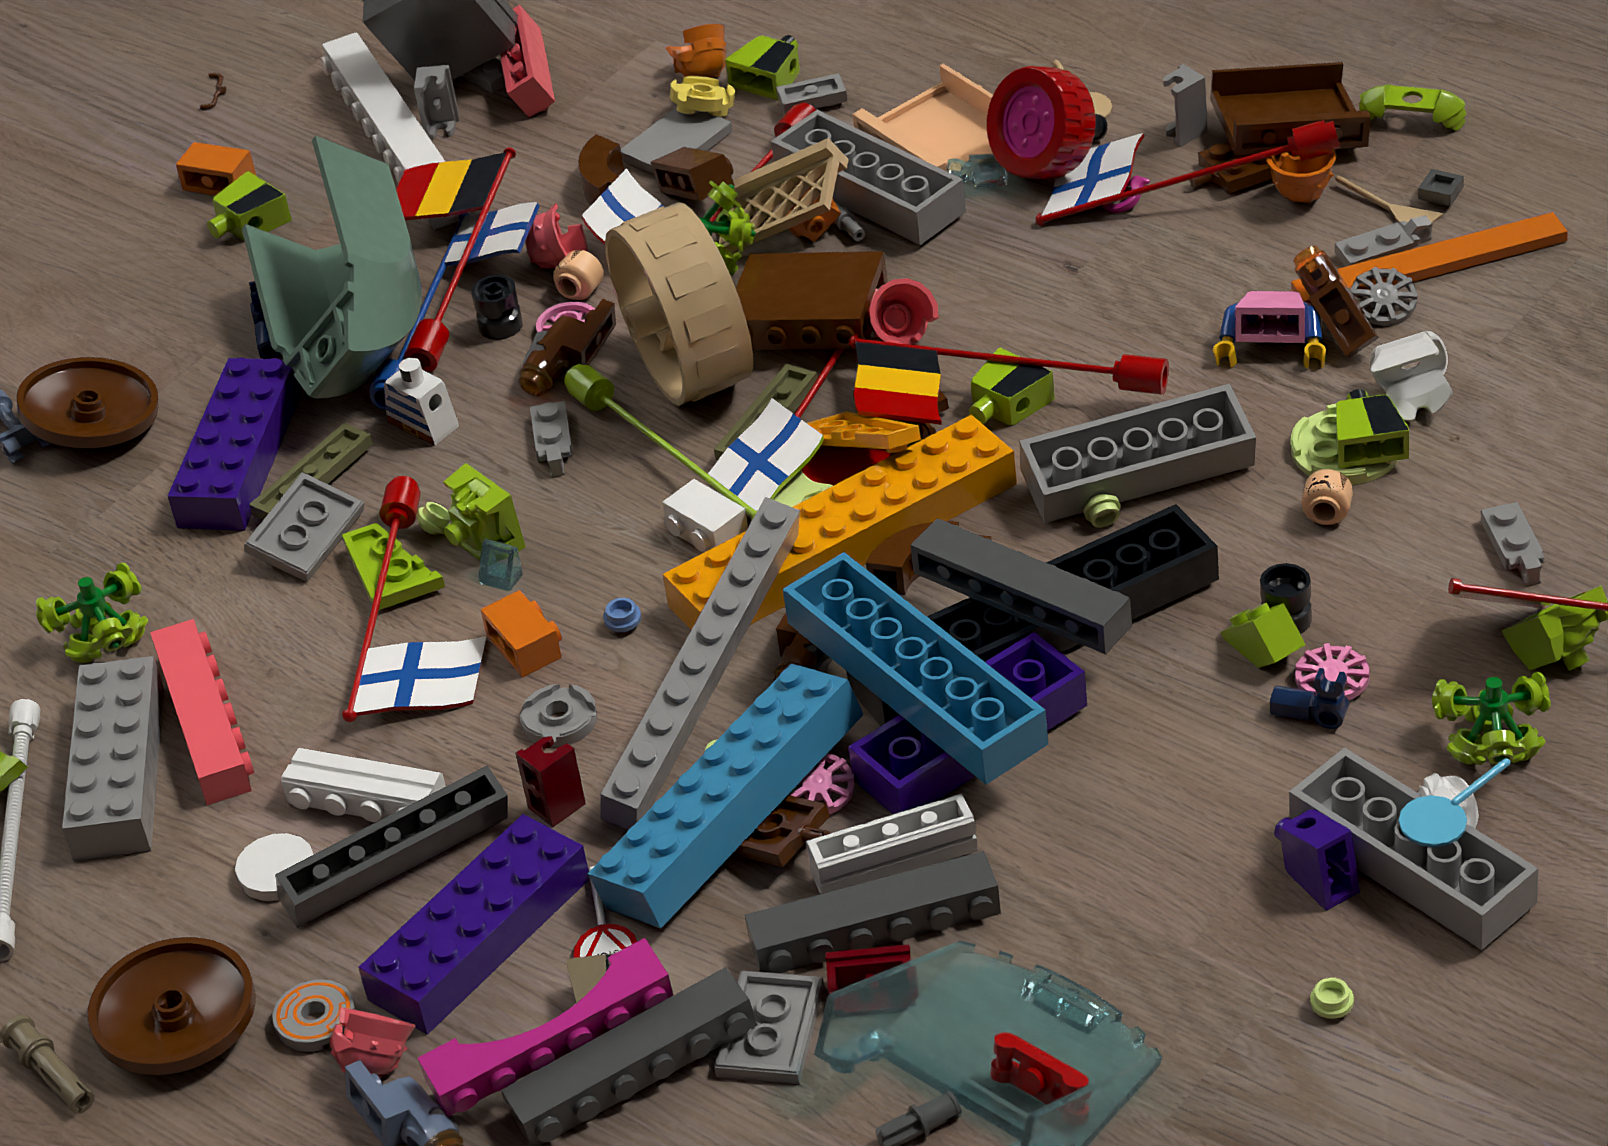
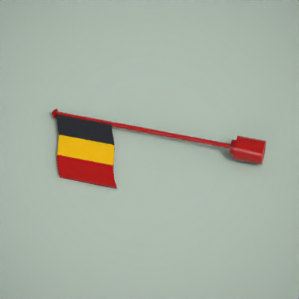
[396,147,516,372]
[849,335,1169,425]

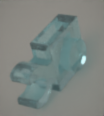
[946,154,1008,188]

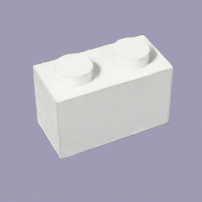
[662,479,748,552]

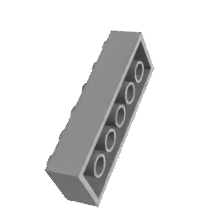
[771,110,966,245]
[1019,384,1256,523]
[62,656,164,861]
[1289,747,1538,950]

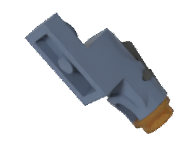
[345,1060,463,1146]

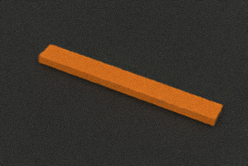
[1291,212,1568,306]

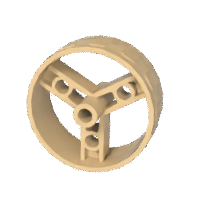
[605,202,753,406]

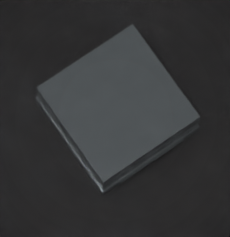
[362,0,517,80]

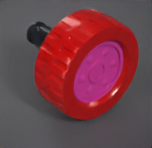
[986,66,1108,179]

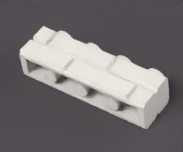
[281,748,446,822]
[806,794,978,894]

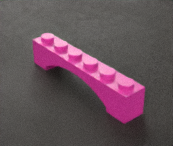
[417,938,673,1117]

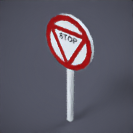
[574,866,637,958]

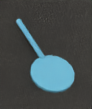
[1399,758,1510,847]

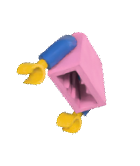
[1213,291,1326,369]

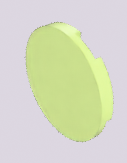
[1291,404,1399,485]

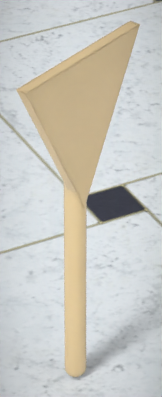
[1335,175,1443,224]

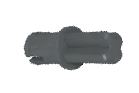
[875,1091,962,1146]

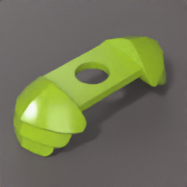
[1359,84,1467,131]

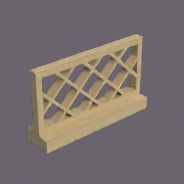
[719,138,849,253]

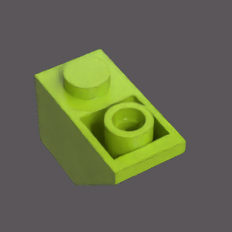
[1220,602,1306,668]

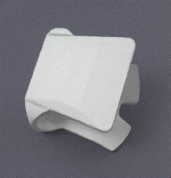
[1369,331,1453,421]

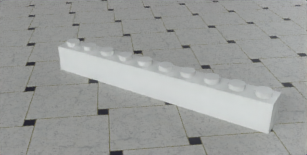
[321,32,470,230]

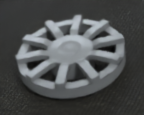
[1351,267,1417,326]

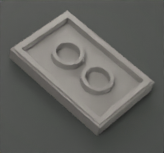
[621,107,733,175]
[244,472,364,582]
[714,971,824,1084]

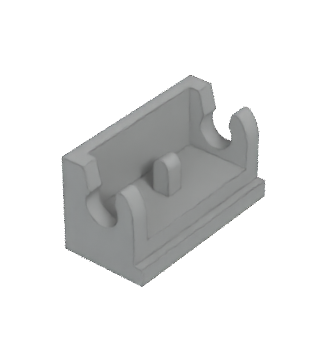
[1163,64,1208,147]
[414,65,460,140]

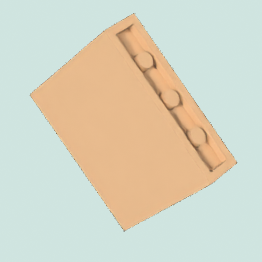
[852,64,997,181]

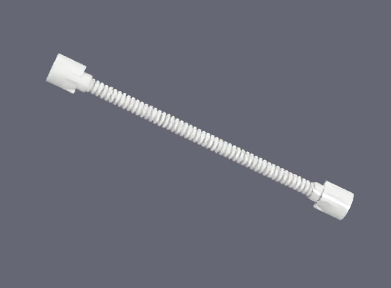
[0,699,41,962]

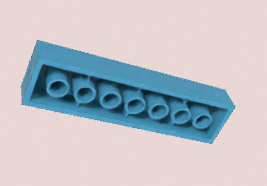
[783,552,1048,785]
[587,664,864,928]

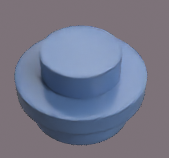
[603,598,641,632]

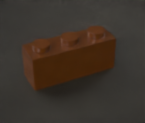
[650,147,735,201]

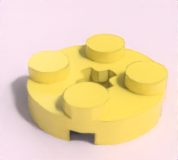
[670,76,735,117]

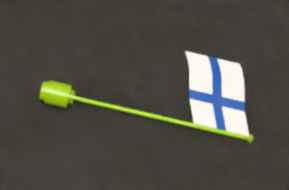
[565,364,824,520]

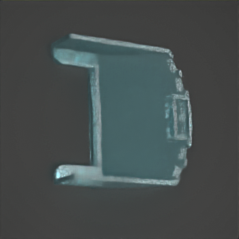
[814,941,1162,1146]

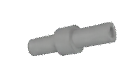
[832,198,865,241]

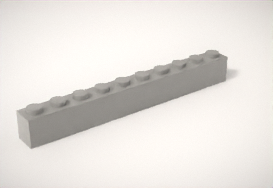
[600,497,800,830]

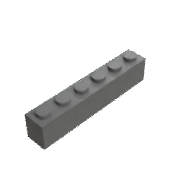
[910,518,1132,655]
[275,765,508,928]
[745,851,1001,973]
[501,967,757,1146]

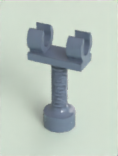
[0,390,53,463]

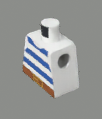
[384,358,459,446]

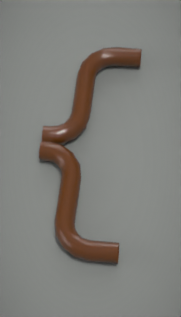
[200,73,227,109]

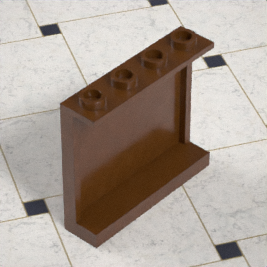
[1210,62,1371,156]
[736,251,888,350]

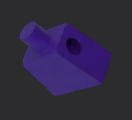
[1274,809,1360,911]

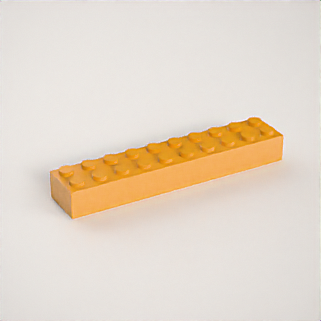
[662,414,1017,630]

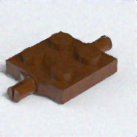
[1189,142,1292,193]
[732,795,830,867]

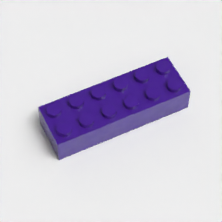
[167,358,303,531]
[848,632,1087,815]
[358,814,590,1035]

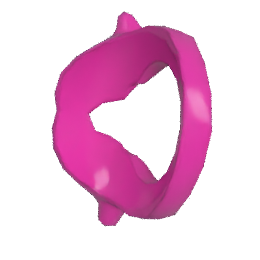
[1102,175,1150,213]

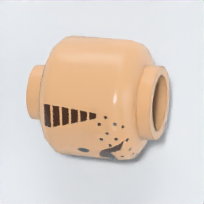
[553,250,604,300]
[1301,469,1353,525]

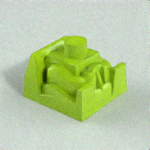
[443,463,526,565]
[1502,585,1608,671]

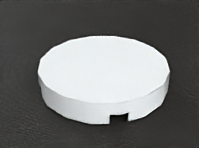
[235,833,314,901]

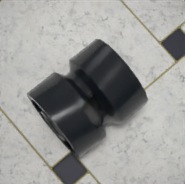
[471,275,523,340]
[1260,563,1312,634]

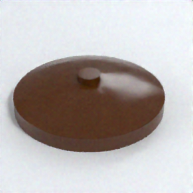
[17,357,158,448]
[88,937,256,1075]

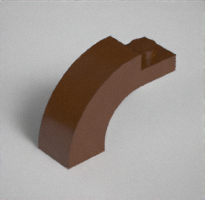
[578,134,641,206]
[866,521,991,595]

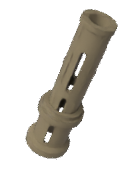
[0,1015,95,1114]

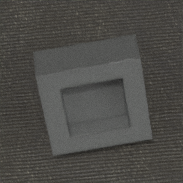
[1418,169,1464,207]

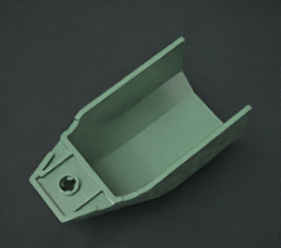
[242,135,422,398]

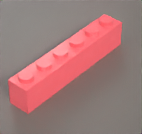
[150,619,254,805]

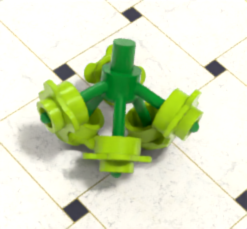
[698,181,756,276]
[36,562,148,663]
[1432,672,1551,765]

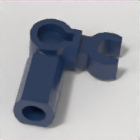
[249,281,281,359]
[1270,668,1349,729]

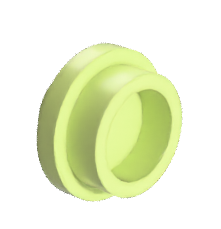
[1083,494,1121,528]
[416,502,451,535]
[1310,978,1354,1019]

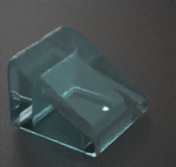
[479,539,523,591]

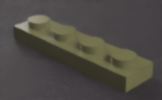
[714,364,817,461]
[249,423,373,520]

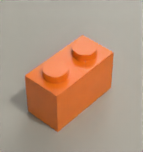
[176,142,256,195]
[480,590,562,678]

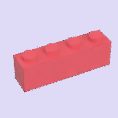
[500,5,555,118]

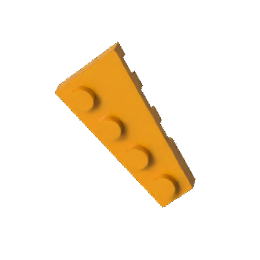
[807,411,921,453]

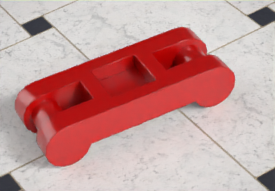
[990,1032,1089,1123]

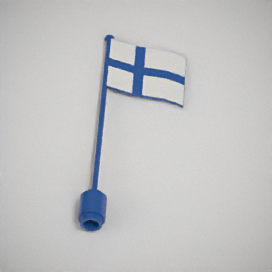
[369,202,540,410]

